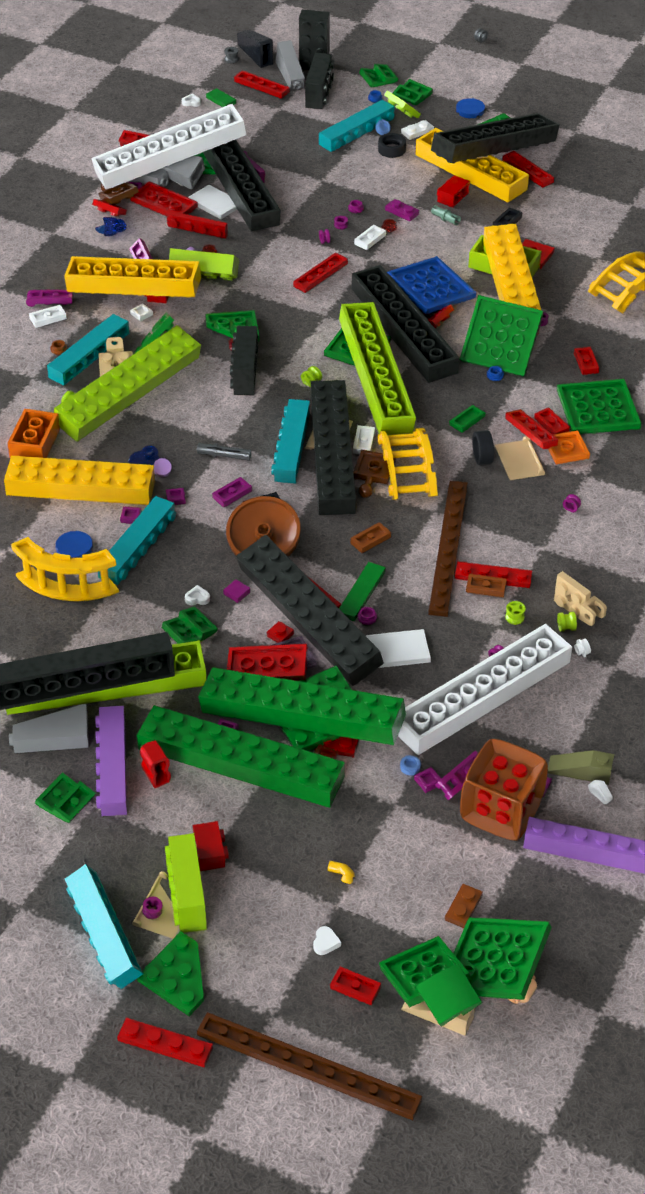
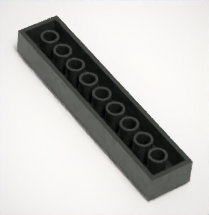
[431,113,560,163]
[203,139,281,231]
[351,265,459,383]
[311,380,356,515]
[236,535,384,686]
[0,632,175,710]

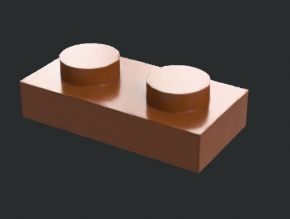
[350,522,391,553]
[466,574,507,598]
[445,884,483,928]

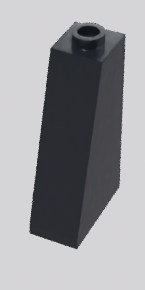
[237,29,273,68]

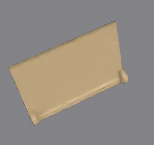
[495,436,545,480]
[132,871,179,939]

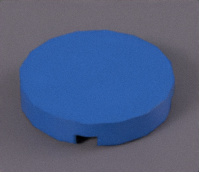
[456,98,485,118]
[56,531,93,558]

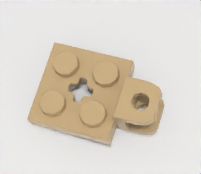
[98,337,133,377]
[554,571,607,626]

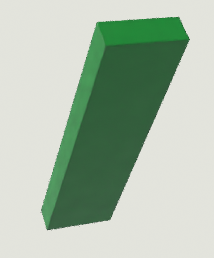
[339,562,386,622]

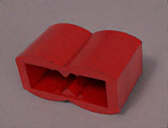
[140,740,171,788]

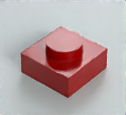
[267,621,294,645]

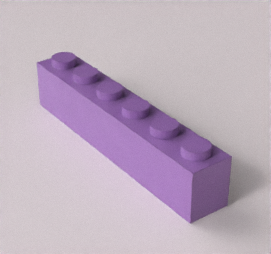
[95,706,127,816]
[523,817,645,874]

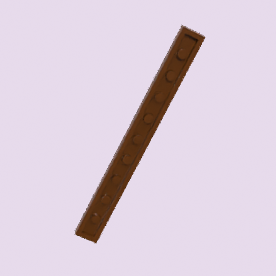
[428,481,468,617]
[197,1012,422,1121]

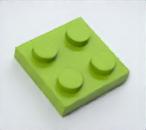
[384,90,421,118]

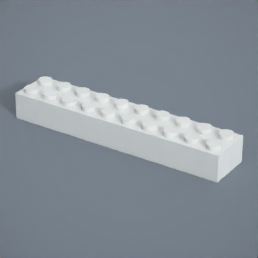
[92,104,246,190]
[398,624,572,755]

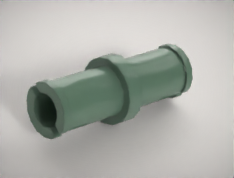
[431,205,461,225]

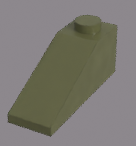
[548,750,614,785]

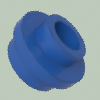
[368,90,383,103]
[487,366,504,381]

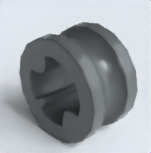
[474,28,488,43]

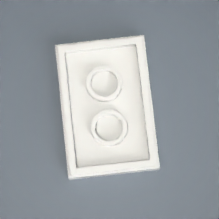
[188,185,237,219]
[366,629,431,668]

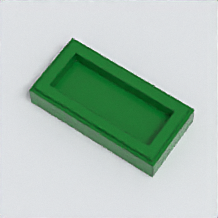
[206,88,236,107]
[449,405,486,433]

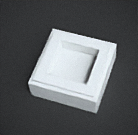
[130,304,153,322]

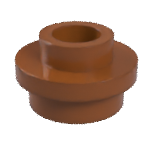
[50,340,67,355]

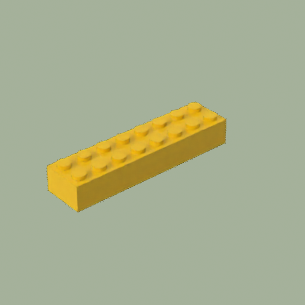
[416,128,529,203]
[483,224,541,310]
[64,256,201,298]
[4,456,155,505]

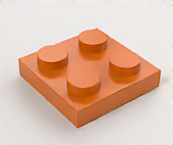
[548,431,590,464]

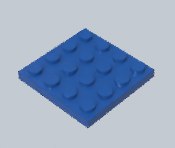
[387,256,477,314]

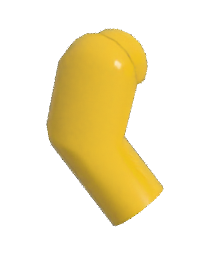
[328,861,355,884]

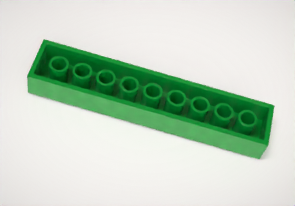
[198,667,406,745]
[137,705,345,808]

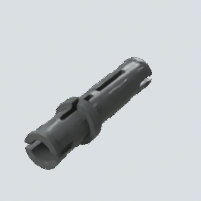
[197,442,251,461]

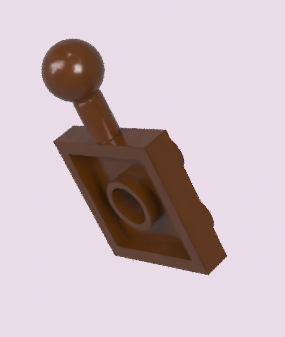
[98,182,139,205]
[353,450,396,498]

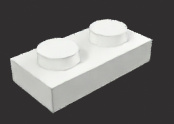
[401,120,434,140]
[354,225,386,250]
[29,305,67,328]
[353,425,375,455]

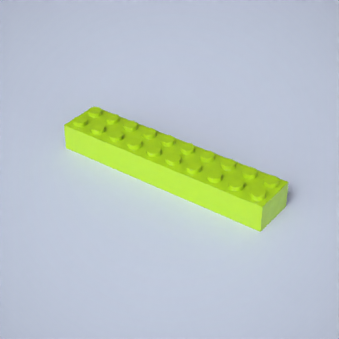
[339,302,416,435]
[54,325,201,442]
[6,641,206,715]

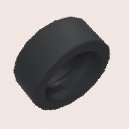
[378,133,406,158]
[472,430,494,465]

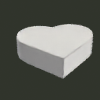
[182,93,201,107]
[185,585,210,605]
[588,780,613,804]
[313,926,341,955]

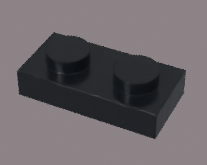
[493,207,522,226]

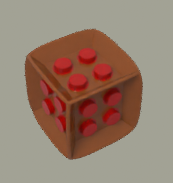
[460,739,548,841]

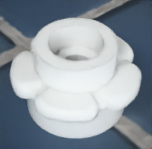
[574,639,591,657]

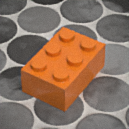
[8,408,60,458]

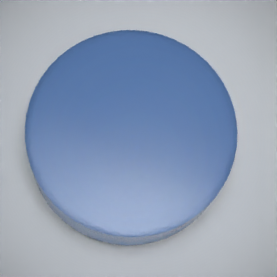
[375,119,391,135]
[400,755,421,775]

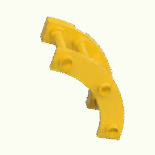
[588,251,645,313]
[377,428,438,500]
[11,537,119,601]

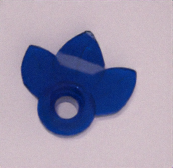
[95,217,127,236]
[128,445,160,465]

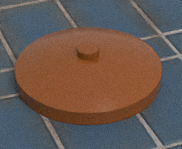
[226,496,301,556]

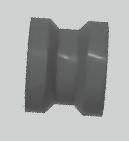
[224,47,239,63]

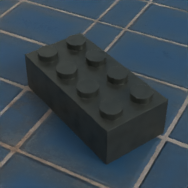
[299,10,330,70]
[305,53,334,109]
[230,326,258,396]

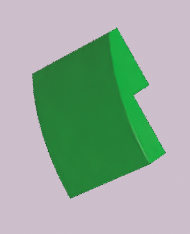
[359,64,398,87]
[392,79,433,105]
[162,606,218,644]
[35,772,96,823]
[416,964,483,1027]

